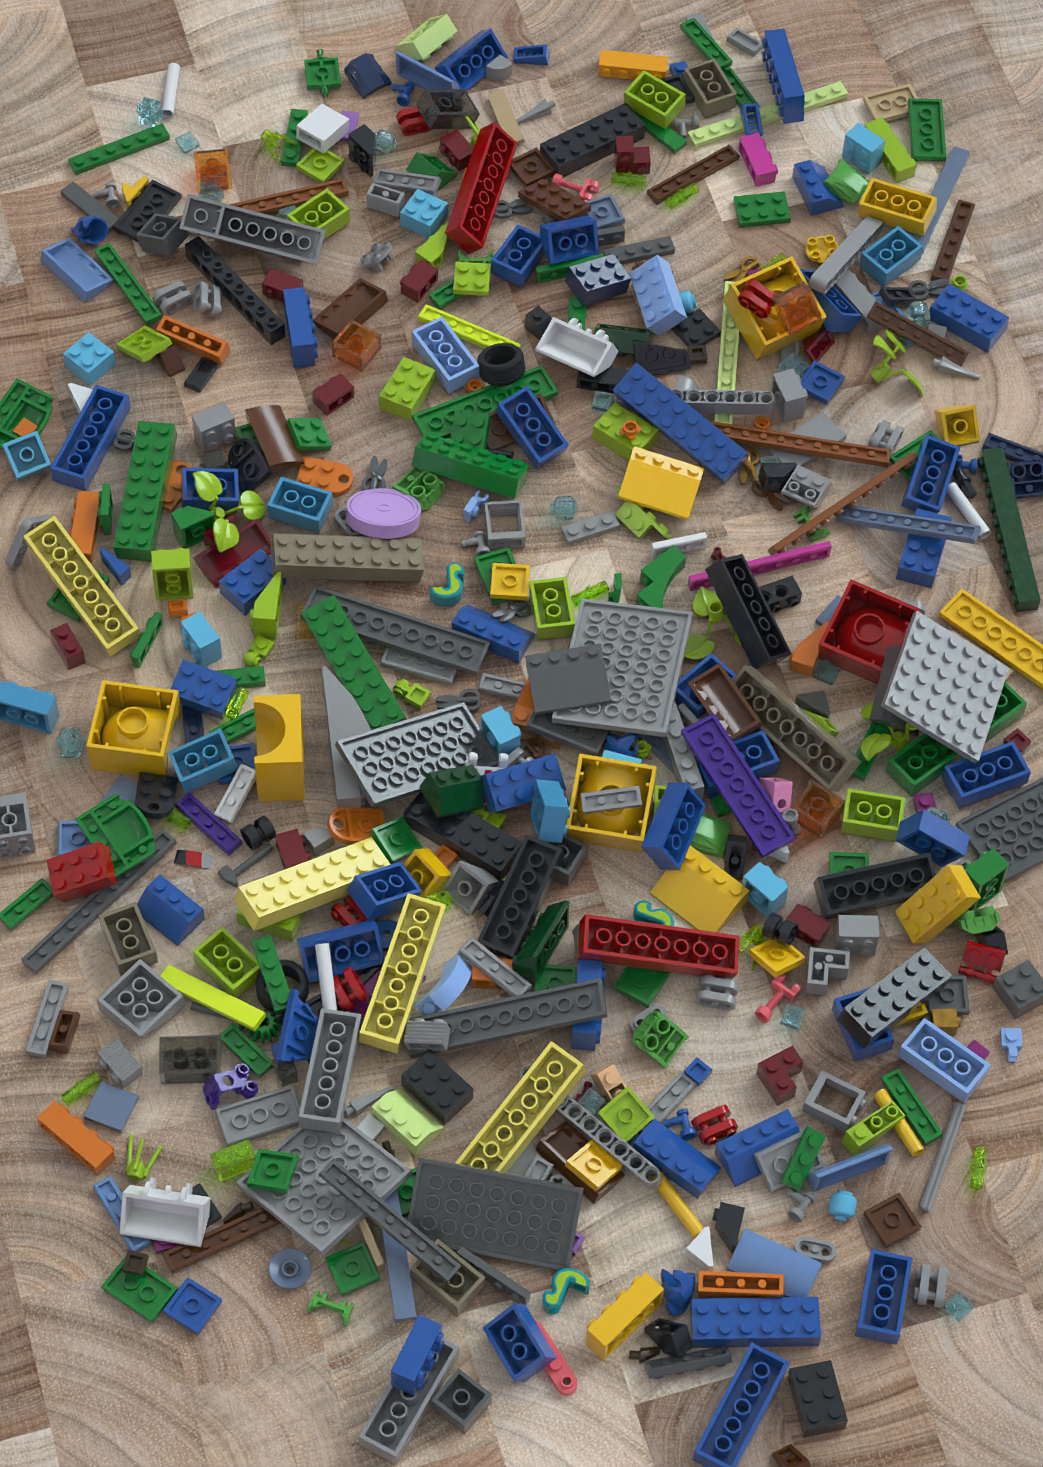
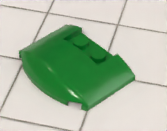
[0,378,53,449]
[75,794,155,878]

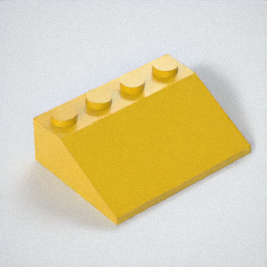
[618,446,704,520]
[650,845,750,932]

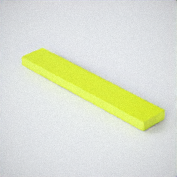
[418,304,521,349]
[160,965,266,1031]

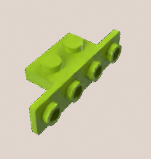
[615,487,671,539]

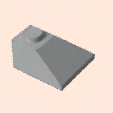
[440,861,499,916]

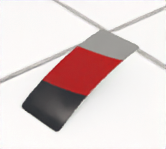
[174,850,213,869]

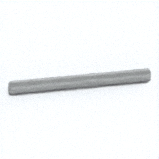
[919,1103,966,1213]

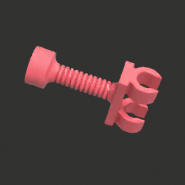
[552,173,600,202]
[755,974,802,1023]

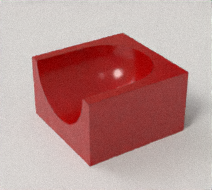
[819,579,920,684]

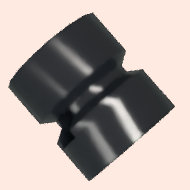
[240,815,276,851]
[762,912,799,947]

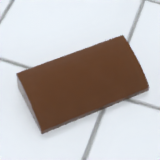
[313,278,388,344]
[245,405,305,473]
[688,663,762,741]
[535,1121,625,1204]

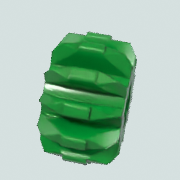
[248,1009,281,1045]

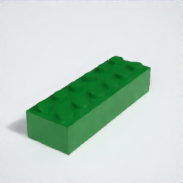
[412,433,529,499]

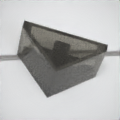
[795,691,830,719]

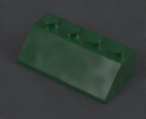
[512,900,570,983]

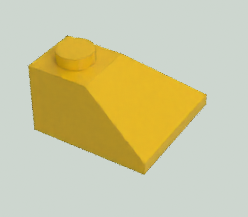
[934,405,980,446]

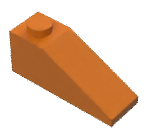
[788,621,829,677]
[511,678,534,734]

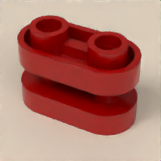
[396,105,435,136]
[738,279,778,318]
[330,894,368,927]
[333,966,369,1011]
[691,1105,738,1146]

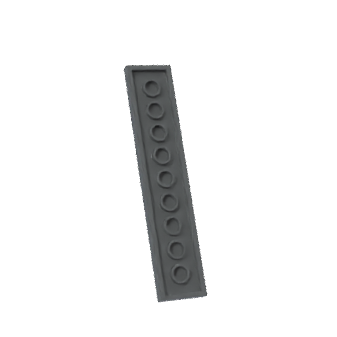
[300,585,490,676]
[409,978,608,1059]

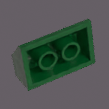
[595,323,650,357]
[419,764,484,818]

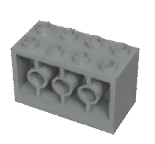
[0,792,36,858]

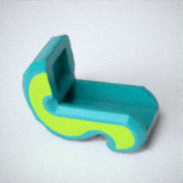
[429,562,464,607]
[633,900,674,926]
[542,1268,590,1314]

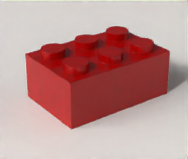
[46,841,117,902]

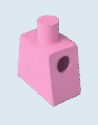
[759,778,793,814]

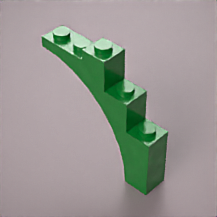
[636,545,686,608]

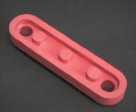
[535,1320,577,1395]

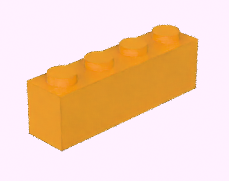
[598,50,668,80]

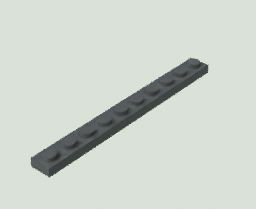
[21,829,177,974]

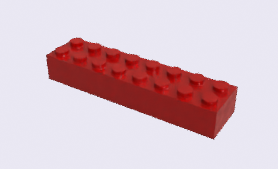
[445,122,518,254]
[577,914,740,979]

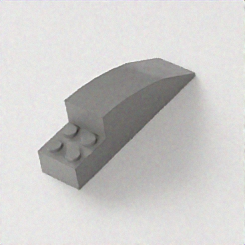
[179,194,326,265]
[322,666,371,808]

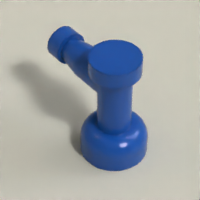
[391,81,416,107]
[954,454,978,474]
[664,1108,697,1141]

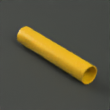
[873,1089,924,1157]
[651,1172,704,1239]

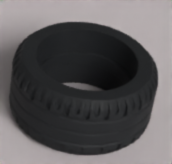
[477,343,526,386]
[256,960,309,1015]

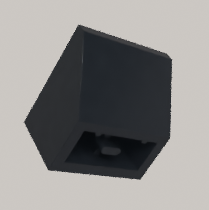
[348,124,376,177]

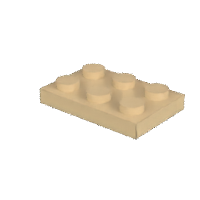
[863,84,918,122]

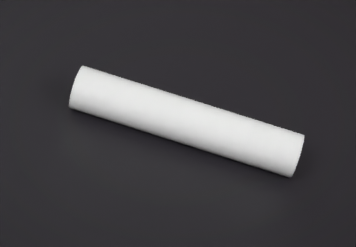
[161,63,180,118]
[946,482,991,539]
[315,943,337,1010]

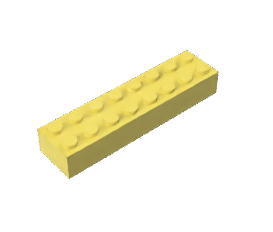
[23,516,140,657]
[234,837,391,931]
[359,893,446,1054]
[455,1041,586,1173]

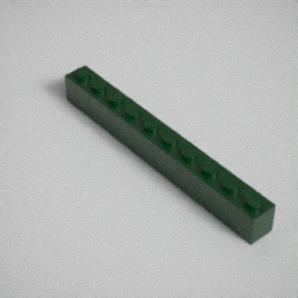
[977,448,1041,612]

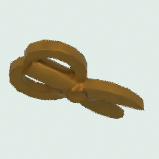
[724,256,763,282]
[740,449,760,485]

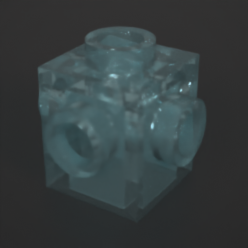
[136,97,163,127]
[198,179,224,203]
[777,352,810,379]
[56,727,85,758]

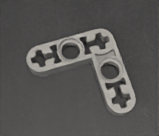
[5,515,52,570]

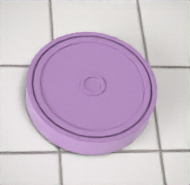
[346,488,421,539]

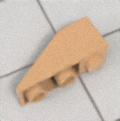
[590,1064,626,1103]

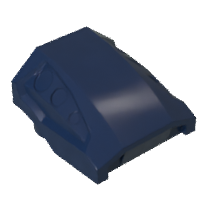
[344,53,392,99]
[1007,459,1043,499]

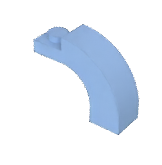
[414,953,472,1015]

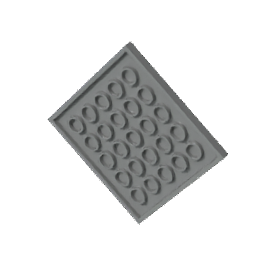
[881,611,1009,763]
[236,1117,412,1256]

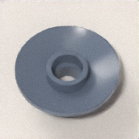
[269,1248,311,1289]

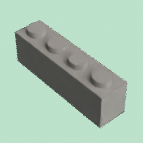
[833,269,884,335]

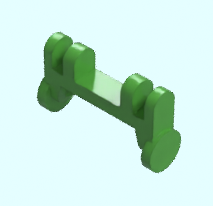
[458,249,493,264]
[793,505,830,542]
[307,1290,354,1326]

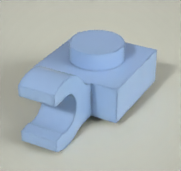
[463,490,489,523]
[1000,1028,1022,1062]

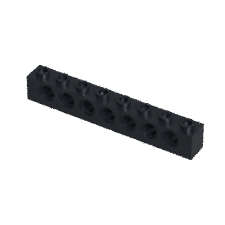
[185,236,286,346]

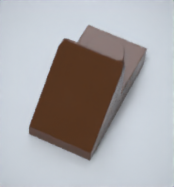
[155,345,185,377]
[772,1444,811,1467]

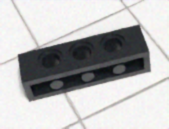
[723,575,802,617]

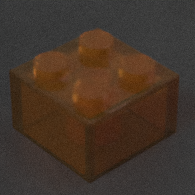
[194,149,232,192]
[772,282,822,335]
[331,319,382,372]
[791,780,845,839]

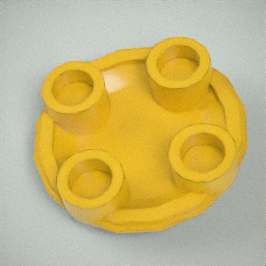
[805,235,839,263]

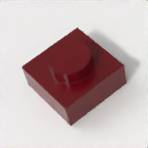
[1003,728,1031,752]

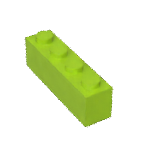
[864,117,917,183]

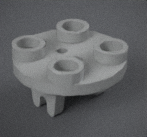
[360,241,394,273]

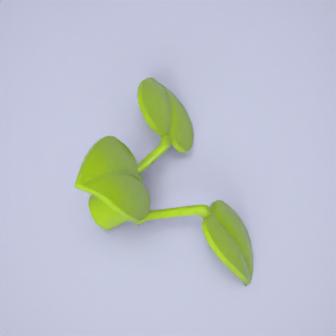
[870,329,923,398]
[193,471,266,552]
[684,586,741,660]
[861,700,917,761]

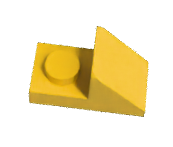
[121,176,149,209]

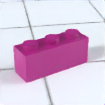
[738,133,778,187]

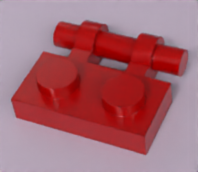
[958,940,1006,984]

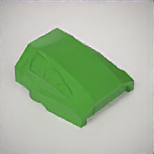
[823,159,870,205]
[392,467,445,510]
[690,813,732,858]
[952,906,1000,934]
[632,1010,689,1069]

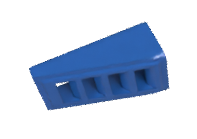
[513,44,550,65]
[740,103,763,136]
[99,547,131,585]

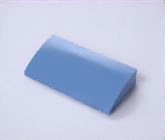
[396,51,460,105]
[40,238,114,302]
[806,1144,893,1192]
[727,1228,822,1297]

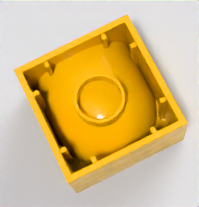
[722,256,827,361]
[86,680,181,776]
[253,694,305,802]
[566,754,657,853]

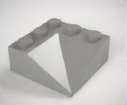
[97,959,185,1038]

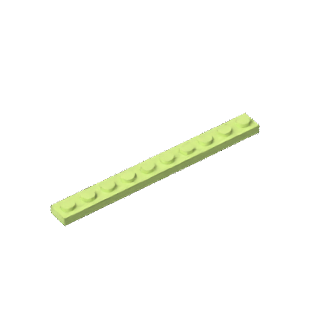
[688,81,848,148]
[714,281,739,424]

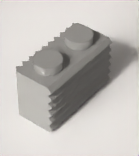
[366,183,405,217]
[404,1018,451,1052]
[97,1038,143,1088]

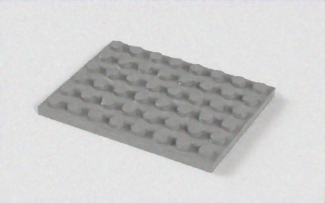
[552,598,693,737]

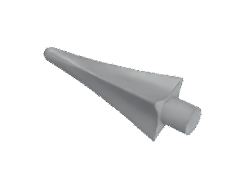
[516,99,556,124]
[932,356,980,380]
[344,1086,394,1118]

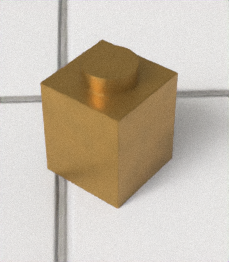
[930,1009,961,1036]

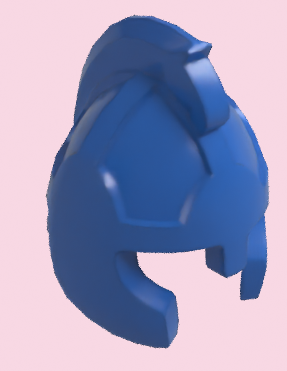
[70,215,108,245]
[604,733,639,758]
[661,1269,695,1316]

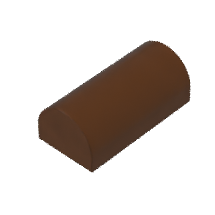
[48,1010,80,1054]

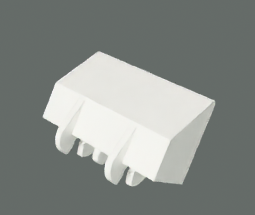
[535,317,619,377]
[120,1177,211,1247]

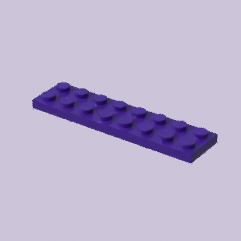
[681,714,796,858]

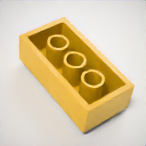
[859,178,937,236]
[895,865,981,944]
[585,1272,664,1361]

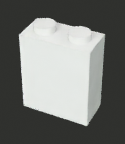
[296,104,349,154]

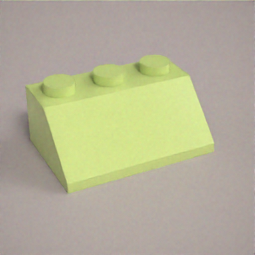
[396,14,457,61]
[372,1088,445,1156]

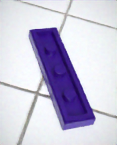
[175,792,243,856]

